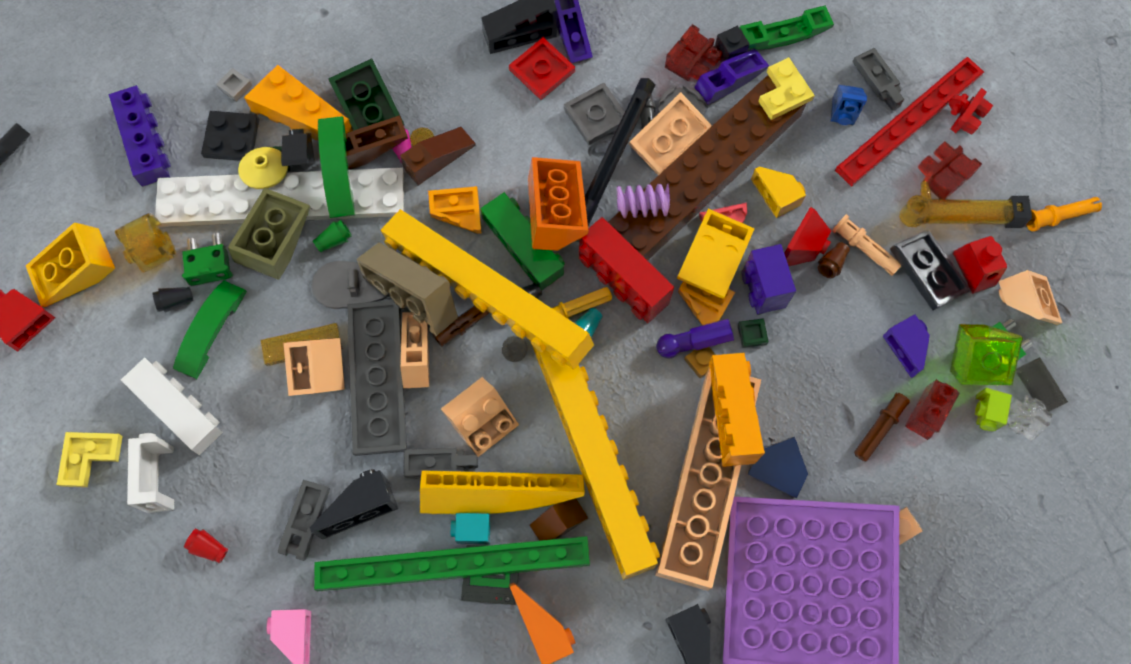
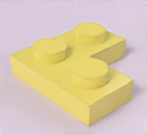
[759,57,815,120]
[56,432,122,487]

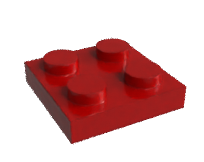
[509,37,575,100]

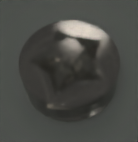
[502,336,528,362]

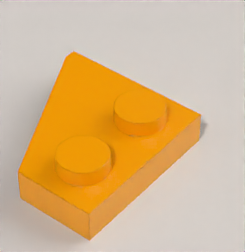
[428,186,482,234]
[678,282,735,326]

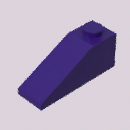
[554,0,593,63]

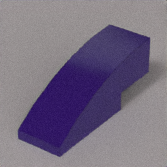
[694,49,769,105]

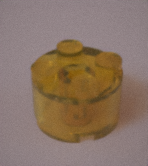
[115,213,176,273]

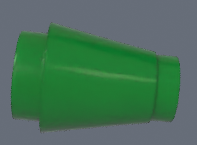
[313,220,352,253]

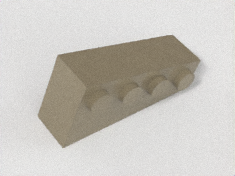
[357,242,458,336]

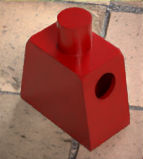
[952,236,1007,294]
[0,289,55,352]

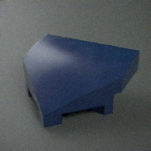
[748,436,808,498]

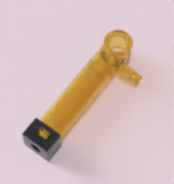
[899,181,1032,228]

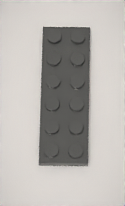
[347,300,407,456]

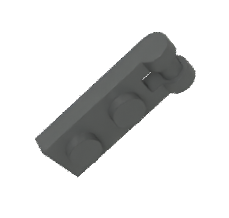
[278,479,330,561]

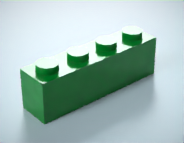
[480,192,565,291]

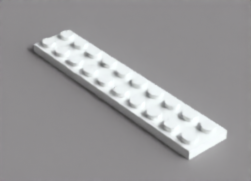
[155,167,404,227]

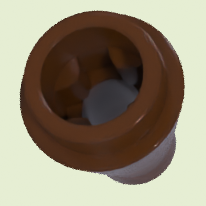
[817,242,850,279]

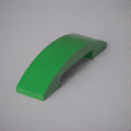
[739,5,834,49]
[318,116,355,218]
[173,280,247,380]

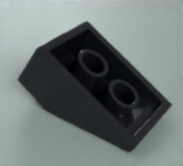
[309,469,398,540]

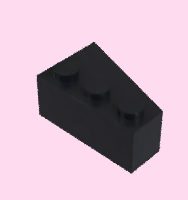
[481,0,557,54]

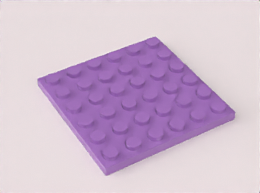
[723,497,899,664]

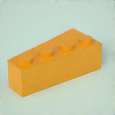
[244,65,353,141]

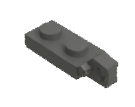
[852,48,904,111]
[404,447,478,478]

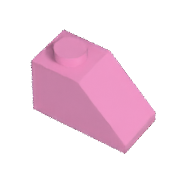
[267,609,311,664]

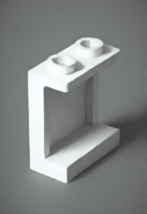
[127,433,174,513]

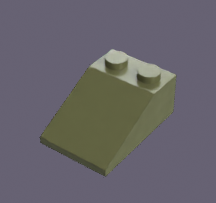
[228,188,310,280]

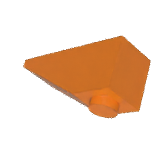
[509,583,576,664]

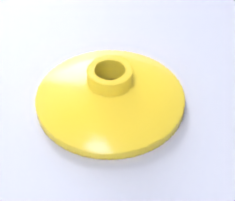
[238,147,288,189]

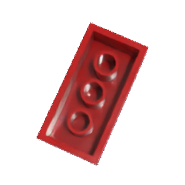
[579,217,674,323]

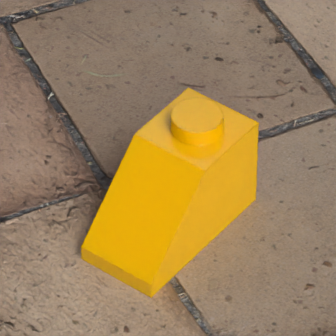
[751,166,806,218]

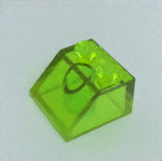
[950,324,1023,385]

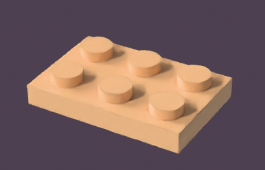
[628,92,712,175]

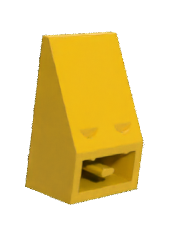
[677,208,755,299]

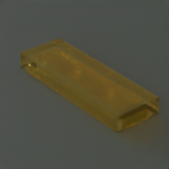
[261,323,343,366]

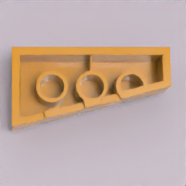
[709,353,765,467]

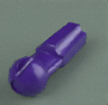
[656,319,734,358]

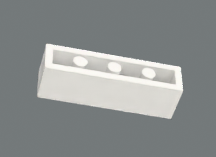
[121,358,223,455]

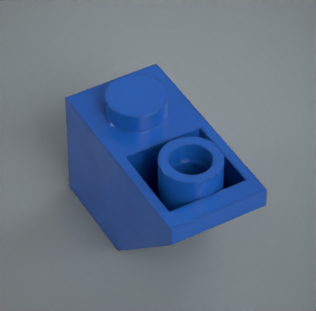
[830,85,867,125]

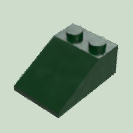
[328,58,405,130]

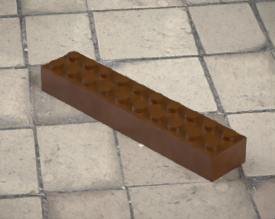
[608,75,807,261]

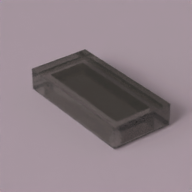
[1015,357,1068,415]

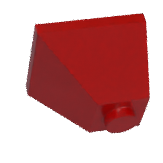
[784,207,831,267]

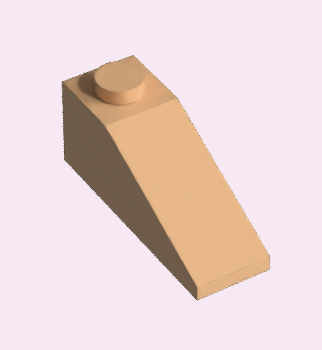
[400,312,429,388]

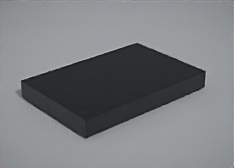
[890,230,971,311]

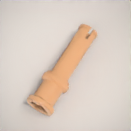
[832,214,901,276]

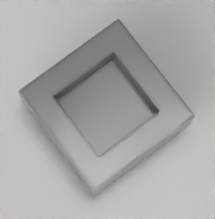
[216,68,252,102]

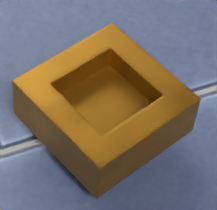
[684,347,716,379]

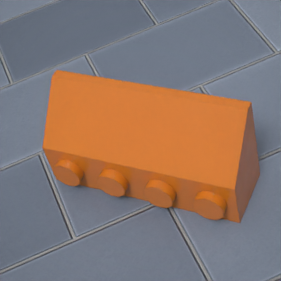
[528,157,588,251]

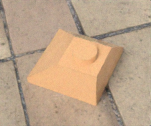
[999,270,1062,325]

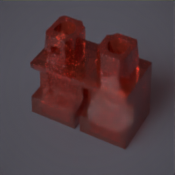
[664,24,722,81]
[918,141,982,202]
[905,379,960,440]

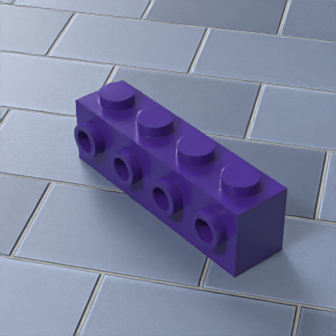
[108,85,171,187]

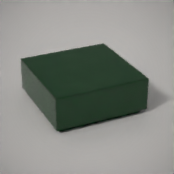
[738,318,769,348]

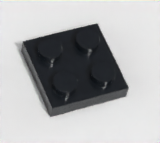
[201,111,260,161]

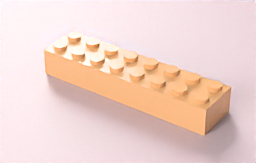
[655,369,761,591]

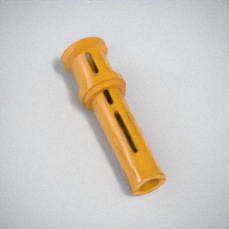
[1026,196,1102,232]

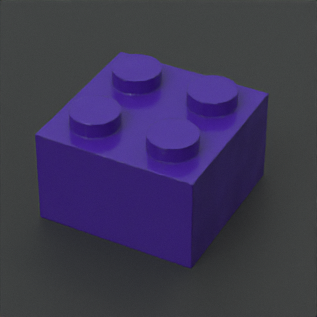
[741,244,796,315]

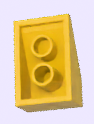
[26,222,115,307]

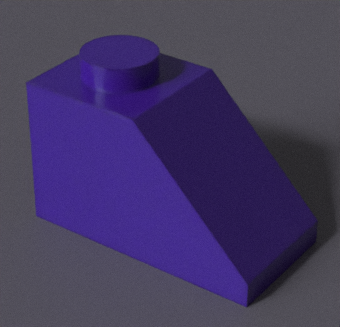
[883,314,930,378]

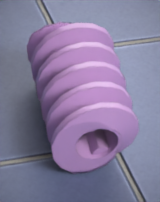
[617,184,670,218]

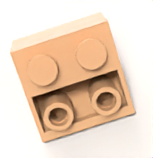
[283,338,345,396]
[441,377,519,457]

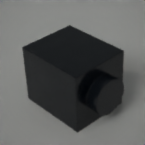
[713,25,750,63]

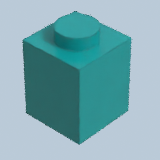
[450,513,490,544]

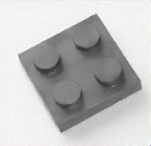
[564,83,625,145]

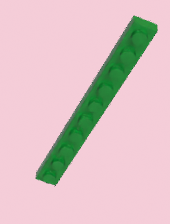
[314,536,590,592]

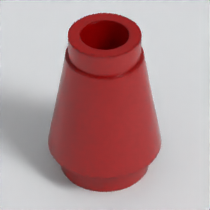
[184,528,228,563]

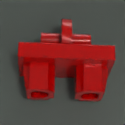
[949,88,993,135]

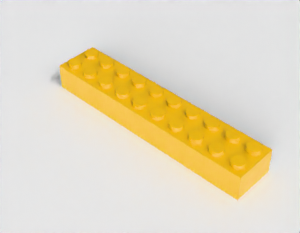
[530,340,660,581]

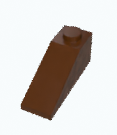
[345,115,408,170]
[400,127,476,186]

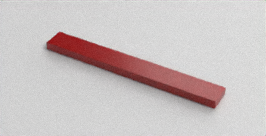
[835,57,984,187]

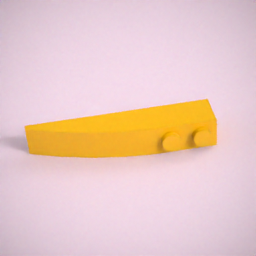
[420,471,585,514]

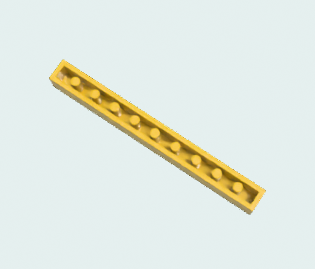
[380,209,594,370]

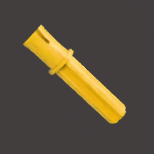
[552,287,612,319]

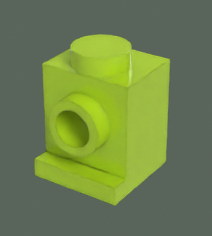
[975,388,1012,431]

